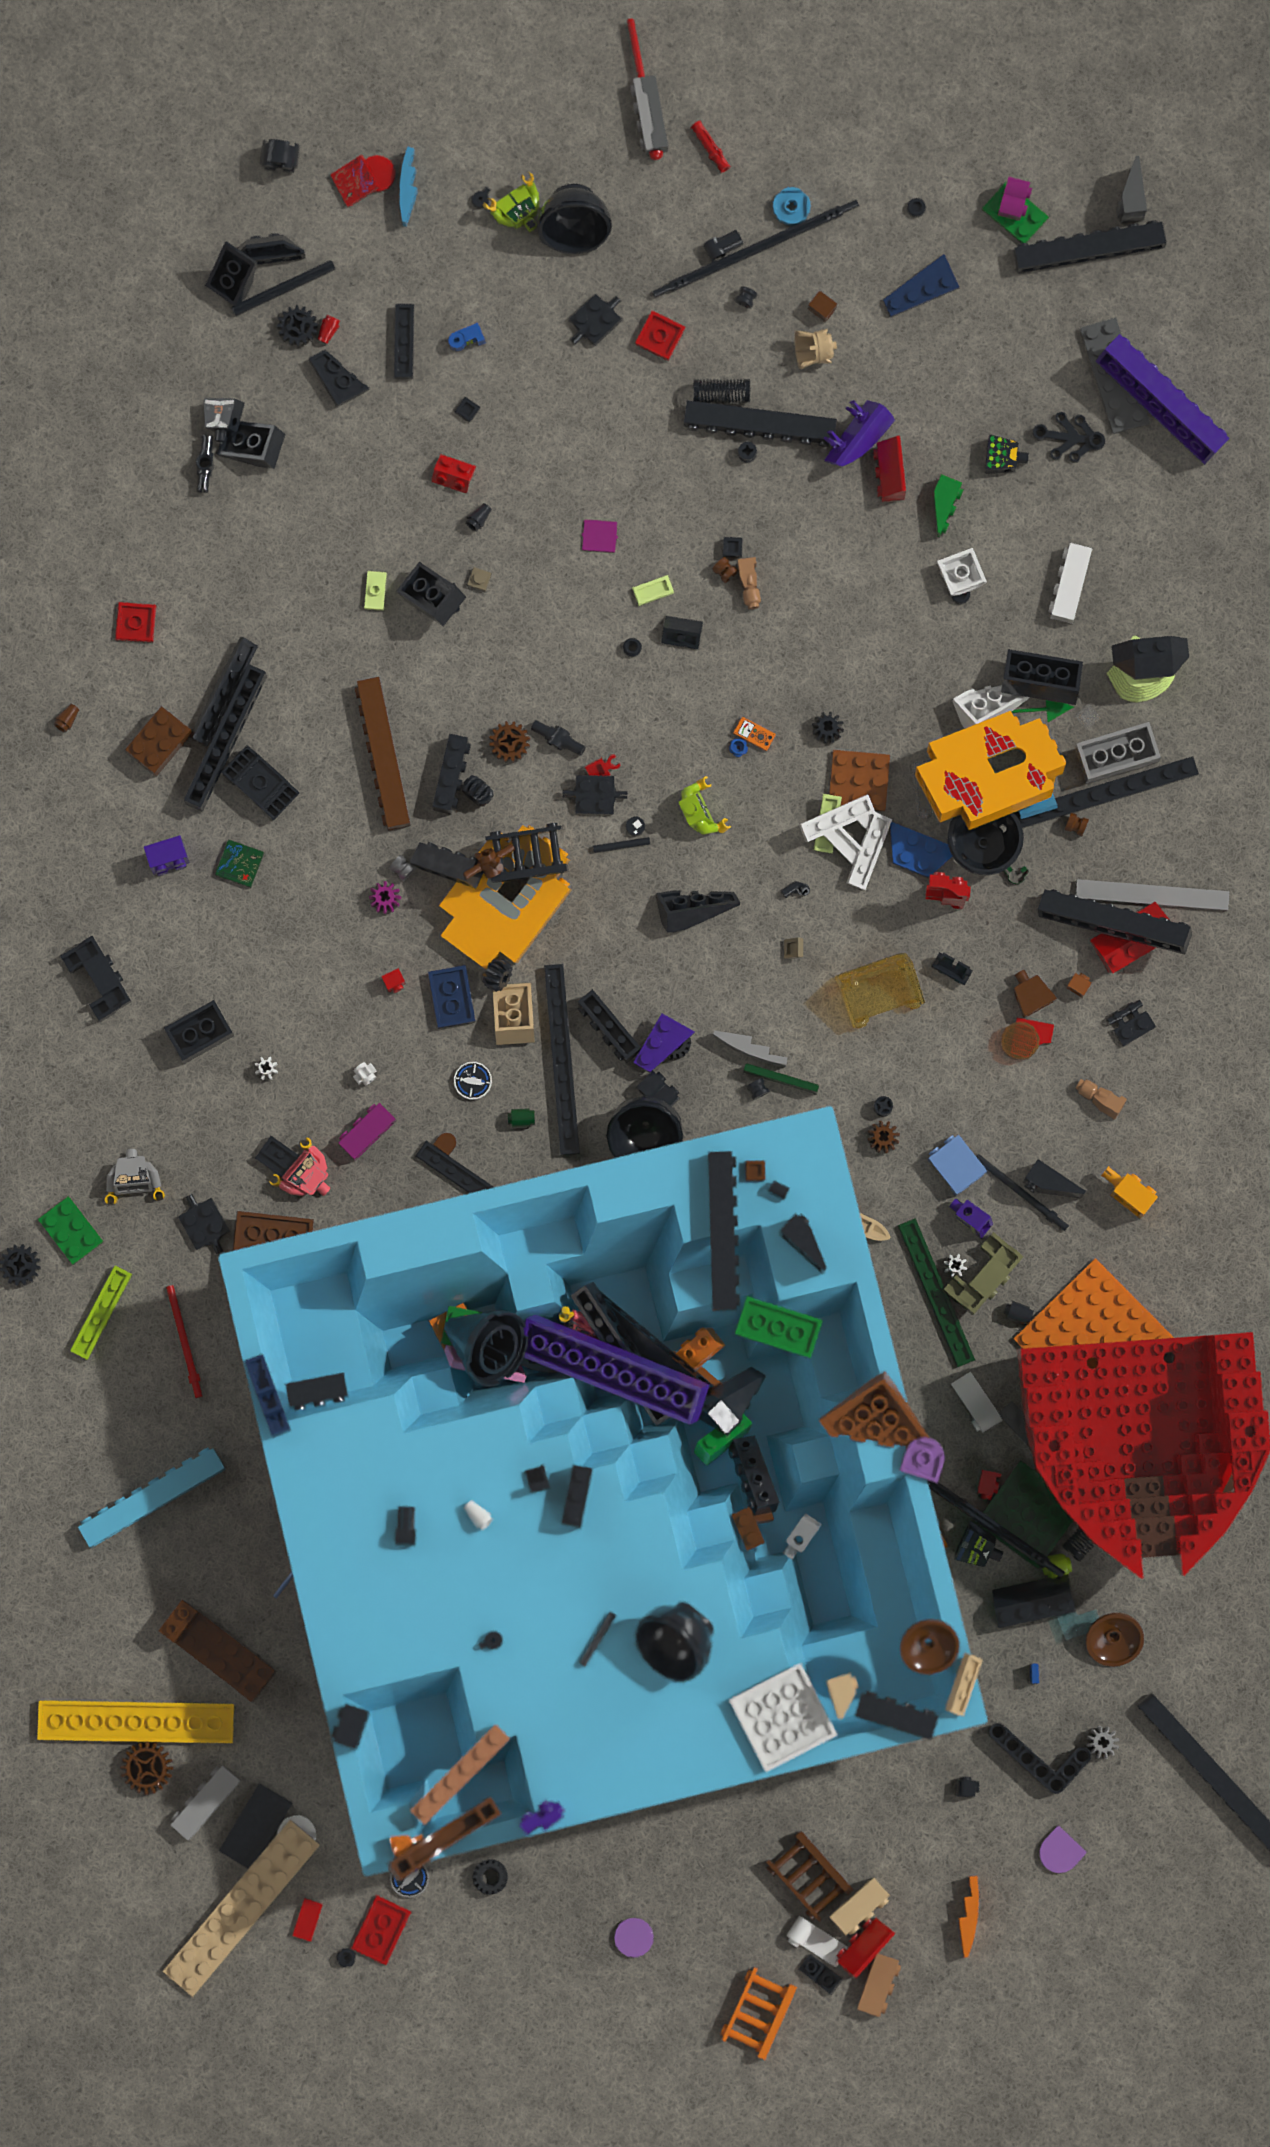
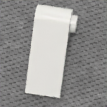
[951,1372,1002,1433]
[787,1916,848,1967]

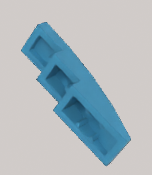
[400,146,418,227]

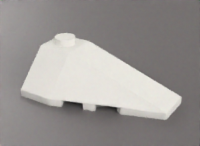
[953,685,1030,728]

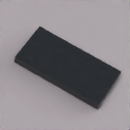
[219,1783,293,1869]

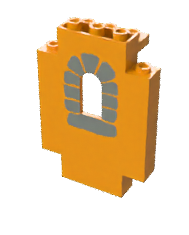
[439,825,571,969]

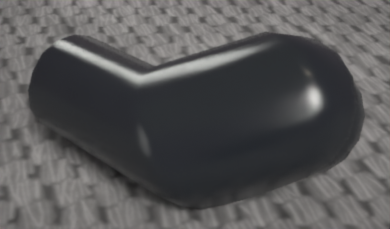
[781,881,810,898]

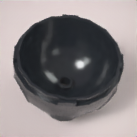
[606,1095,683,1158]
[635,1602,714,1683]

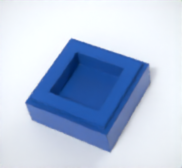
[1030,1664,1039,1684]

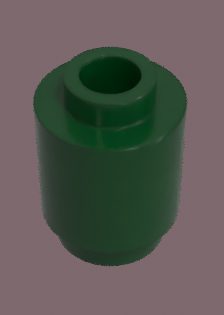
[508,1108,535,1128]

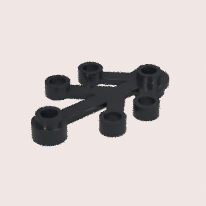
[1032,412,1106,463]

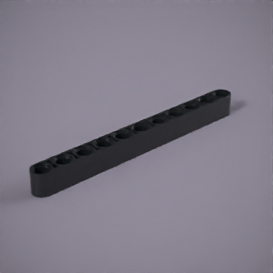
[1137,1693,1270,1851]

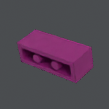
[338,1103,396,1161]

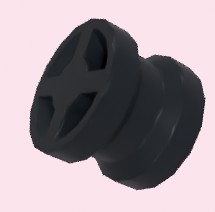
[735,286,758,309]
[738,441,757,463]
[746,1078,770,1100]
[874,1096,893,1117]

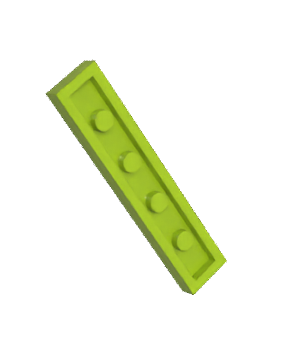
[70,1266,132,1360]

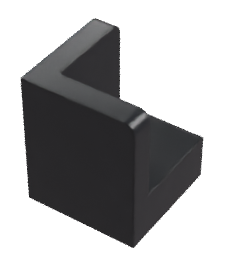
[525,1464,550,1494]

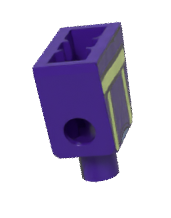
[949,1198,993,1239]

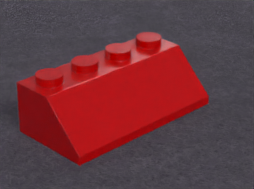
[1090,902,1169,974]

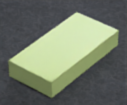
[632,575,674,606]

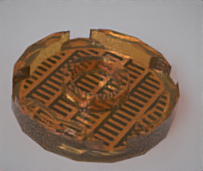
[1001,1022,1040,1060]

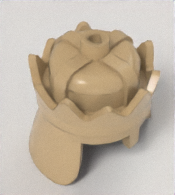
[794,329,837,370]

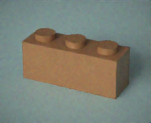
[857,1953,901,2017]

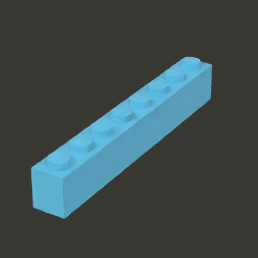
[78,1448,226,1548]

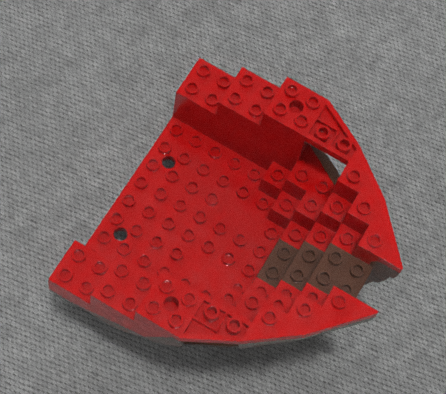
[1017,1332,1270,1579]

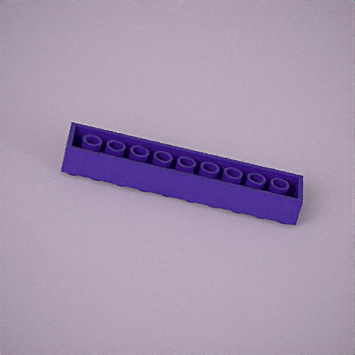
[524,1315,710,1425]

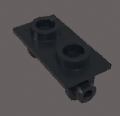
[931,952,973,985]

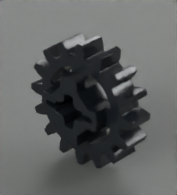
[277,305,318,347]
[0,1244,41,1286]

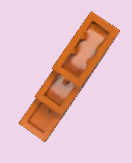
[958,1876,979,1958]

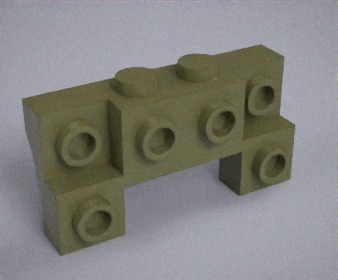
[942,1232,1024,1315]

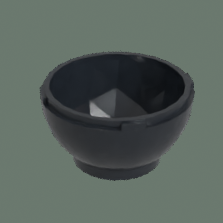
[537,183,612,254]
[947,813,1024,876]

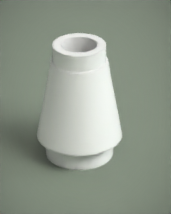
[464,1500,493,1530]

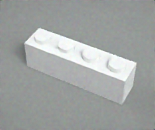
[1048,543,1092,624]

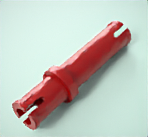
[691,121,731,173]

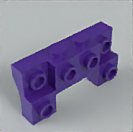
[519,1800,565,1835]

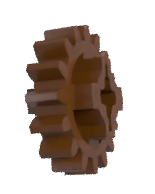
[489,721,530,763]

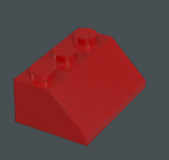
[873,436,906,502]
[835,1918,896,1978]

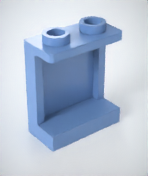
[928,1135,987,1196]

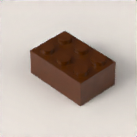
[125,706,192,777]

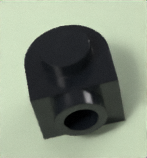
[956,1777,979,1797]

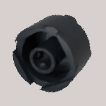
[260,139,300,173]

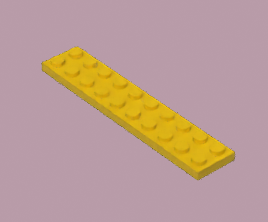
[37,1701,234,1743]

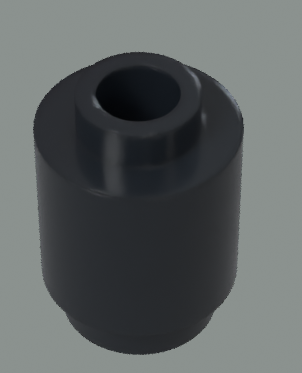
[1004,1301,1034,1325]

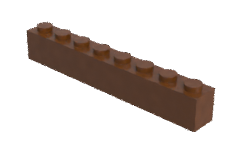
[354,677,411,831]

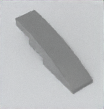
[713,1030,788,1067]

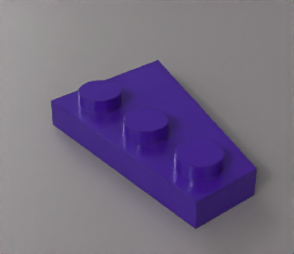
[633,1013,695,1073]

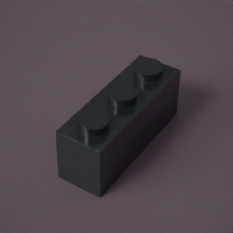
[285,1372,349,1411]
[561,1464,593,1528]

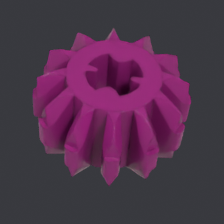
[369,881,402,914]

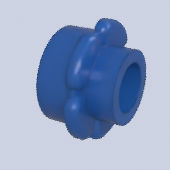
[729,738,748,757]

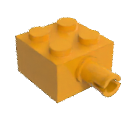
[1101,1166,1158,1219]

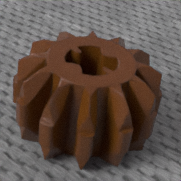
[867,1121,900,1154]

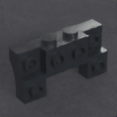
[60,935,132,1022]

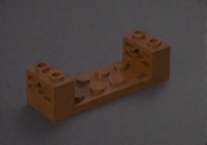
[158,1600,277,1703]

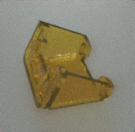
[835,953,925,1028]

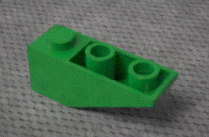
[933,474,964,538]

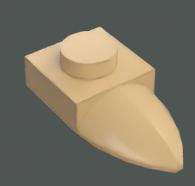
[860,1213,891,1241]

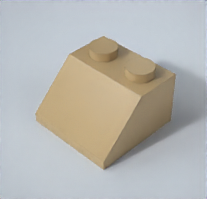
[826,1673,858,1720]

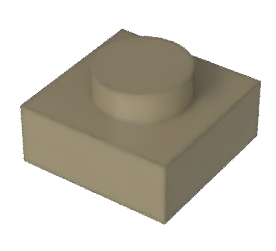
[468,567,492,592]
[784,938,803,959]

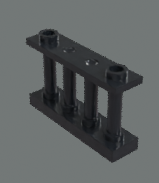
[485,823,569,883]

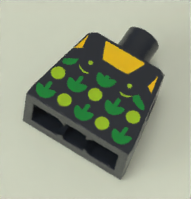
[985,435,1029,474]

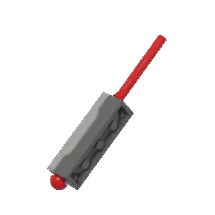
[627,18,668,161]

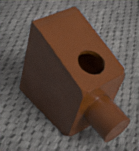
[1013,970,1057,1018]

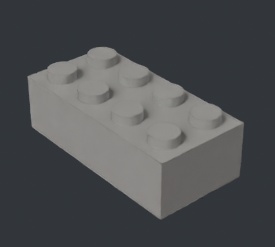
[1075,722,1161,784]

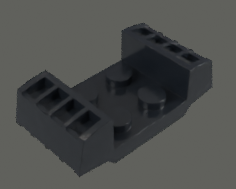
[221,745,300,821]

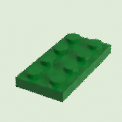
[735,1296,823,1359]

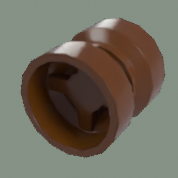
[712,557,738,583]
[1065,812,1089,837]

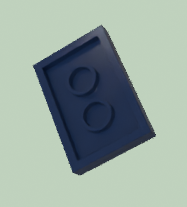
[428,965,476,1029]

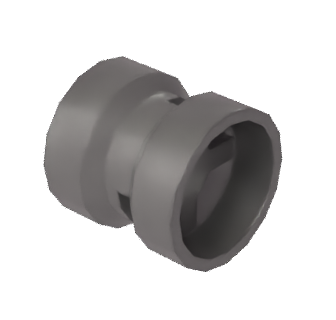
[389,855,416,881]

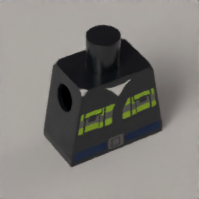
[954,1521,1004,1567]

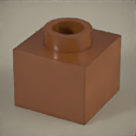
[1067,973,1092,998]

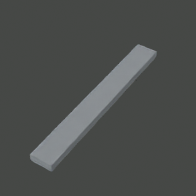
[1076,879,1229,911]

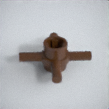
[463,844,515,880]

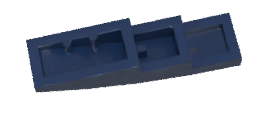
[244,1354,291,1438]

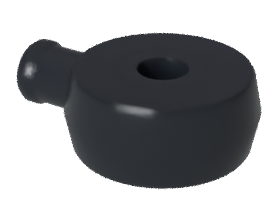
[472,187,491,209]
[478,1631,503,1650]

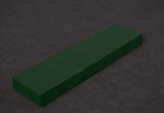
[743,1064,819,1095]

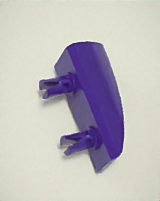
[824,400,895,466]

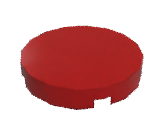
[365,155,396,193]

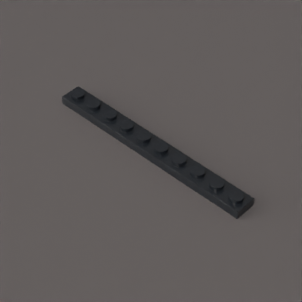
[1013,756,1199,829]
[544,964,580,1155]

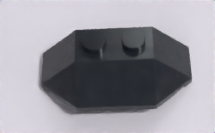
[239,233,306,265]
[1111,636,1189,680]

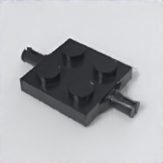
[569,294,622,346]
[563,775,628,814]
[178,1194,231,1255]

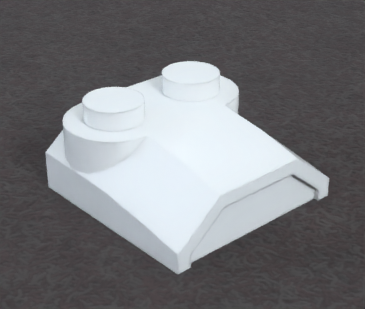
[937,548,987,596]

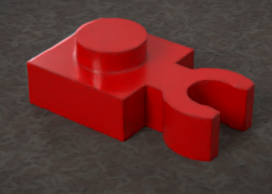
[585,754,621,775]

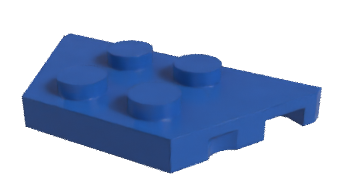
[890,822,953,878]

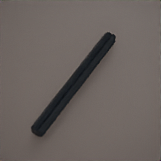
[231,260,335,316]

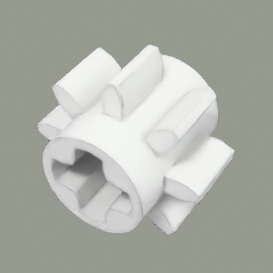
[255,1057,278,1080]
[353,1062,377,1086]
[944,1254,967,1278]

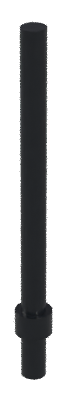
[976,1154,1069,1231]

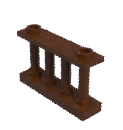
[766,1831,854,1921]

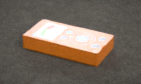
[733,717,776,752]

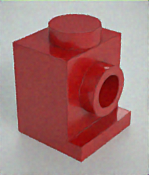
[977,1470,1001,1500]

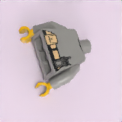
[105,1149,165,1204]

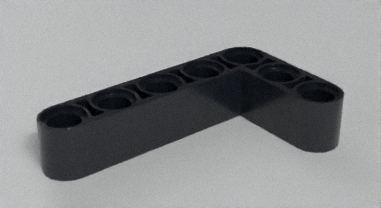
[988,1723,1091,1794]

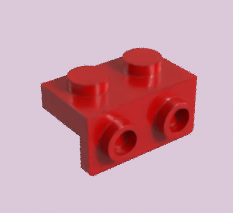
[431,454,476,493]

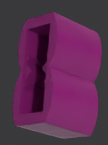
[998,177,1033,221]

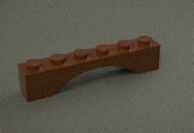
[386,1797,501,1881]

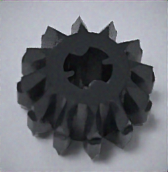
[812,712,844,744]
[461,775,494,807]
[482,958,513,992]

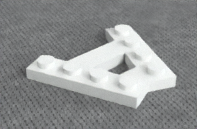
[799,795,892,890]

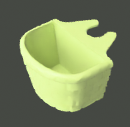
[1106,636,1175,702]

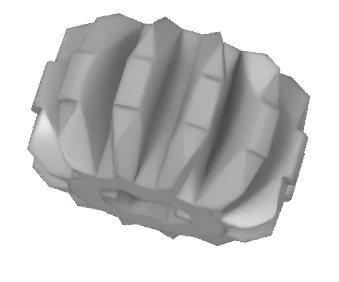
[1086,1726,1119,1759]

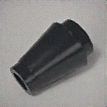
[465,503,492,532]

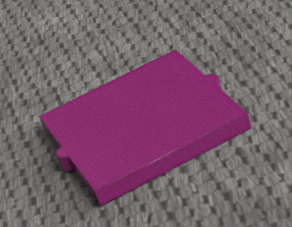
[581,520,618,553]

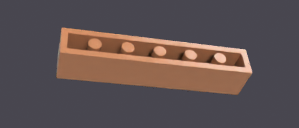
[410,1724,510,1825]

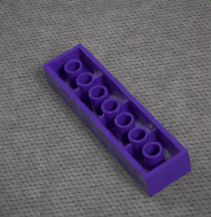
[1096,334,1229,465]

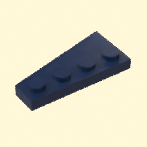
[883,254,959,317]

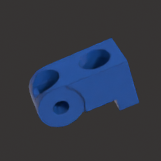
[448,322,486,352]

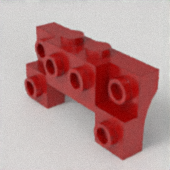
[925,872,971,909]

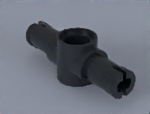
[196,435,214,493]
[531,720,586,756]

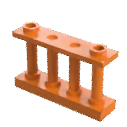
[720,1967,797,2060]

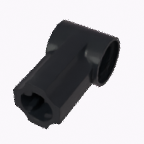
[703,230,743,262]
[395,1506,416,1546]

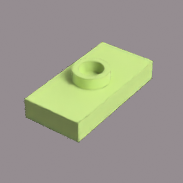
[364,571,387,611]

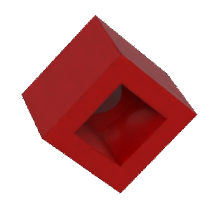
[381,968,406,993]

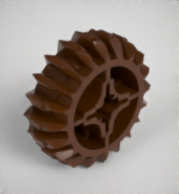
[120,1741,174,1795]

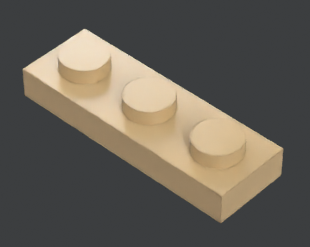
[945,1653,982,1716]

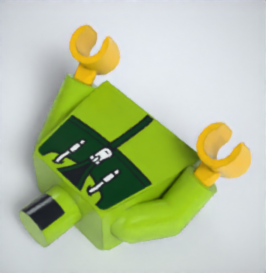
[483,171,540,232]
[679,776,731,835]

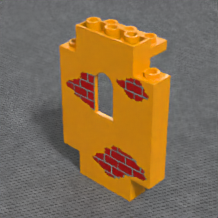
[915,711,1066,830]

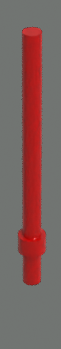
[166,1285,203,1398]

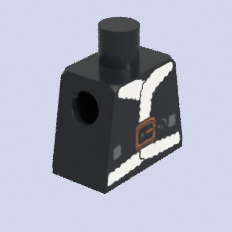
[204,398,245,442]

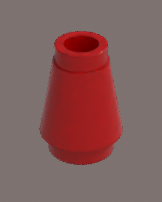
[317,315,340,344]

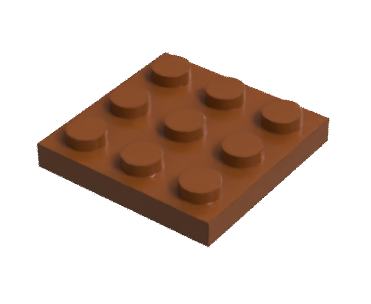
[829,750,890,812]

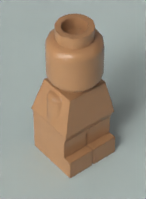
[737,557,761,609]
[1075,1079,1127,1119]

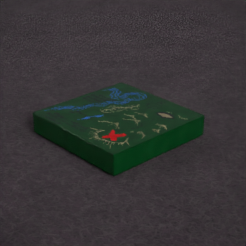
[215,839,264,888]

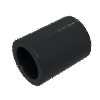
[768,1180,790,1200]

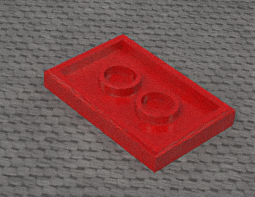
[351,1895,411,1965]

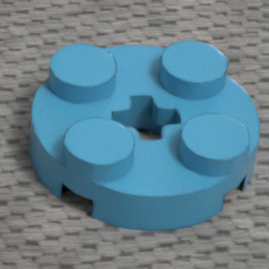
[773,187,811,226]

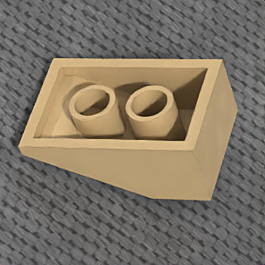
[493,983,535,1045]

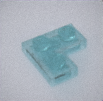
[1057,1609,1099,1640]

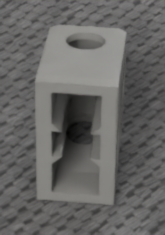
[783,1513,822,1559]

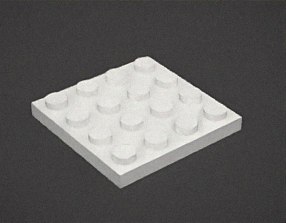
[729,1663,837,1772]

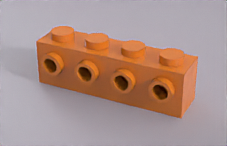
[674,1327,726,1370]

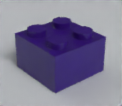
[144,835,190,876]

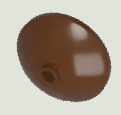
[1086,1613,1144,1667]
[900,1619,960,1675]

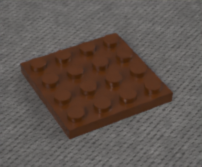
[233,1211,314,1251]

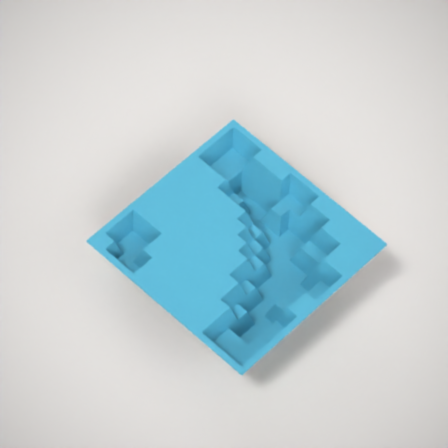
[219,1106,987,1876]

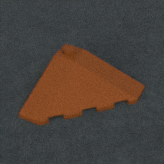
[819,1371,929,1448]

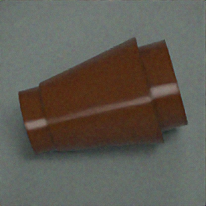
[54,704,79,733]

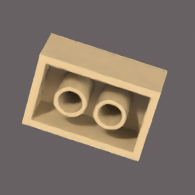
[829,1877,890,1935]

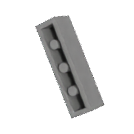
[171,1765,241,1841]

